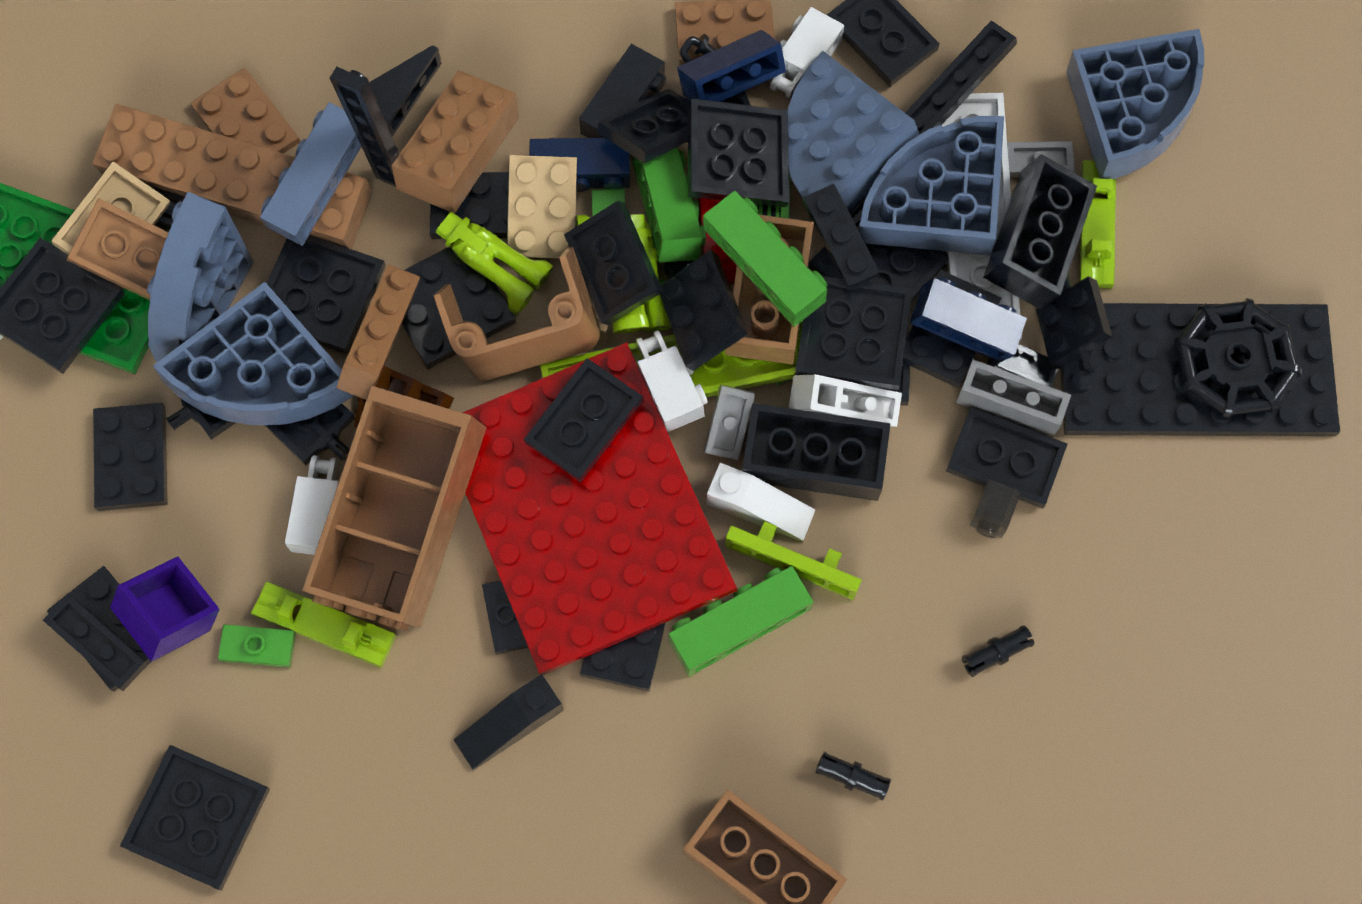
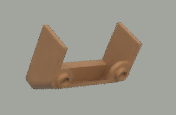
[433,247,600,380]

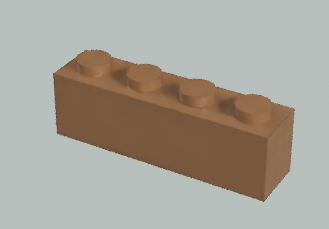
[336,264,420,400]

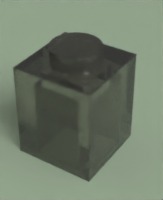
[969,479,1021,538]

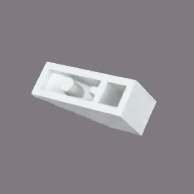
[789,374,902,427]
[706,463,815,542]

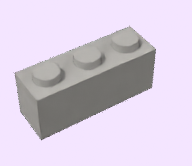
[956,360,1071,438]

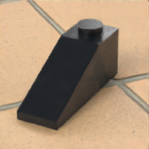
[369,45,442,137]
[454,674,564,771]

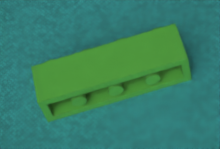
[632,147,706,263]
[703,191,827,327]
[668,566,813,677]

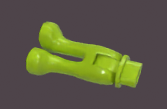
[435,212,554,316]
[612,214,672,334]

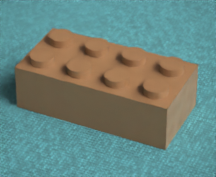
[392,70,519,214]
[725,215,814,365]
[683,789,848,904]

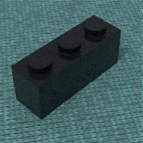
[579,43,667,138]

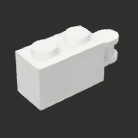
[770,7,844,99]
[636,331,708,432]
[285,455,339,555]

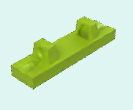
[1079,160,1116,289]
[725,521,862,600]
[251,581,396,668]

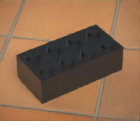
[983,154,1097,309]
[742,403,891,501]

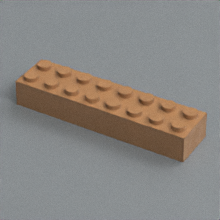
[92,103,373,249]

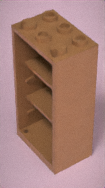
[302,386,487,631]

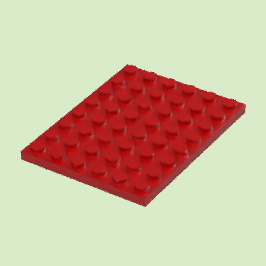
[462,342,738,675]

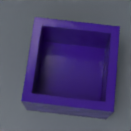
[110,556,220,662]

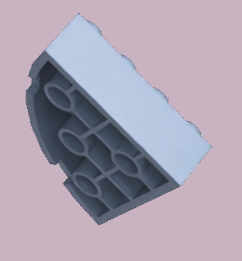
[1066,29,1204,179]
[787,51,920,213]
[859,116,1004,255]
[147,192,254,362]
[153,282,354,426]

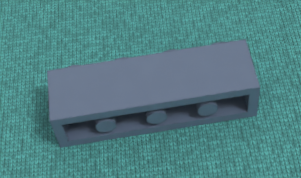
[260,102,361,246]

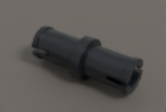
[962,625,1034,677]
[815,751,891,801]

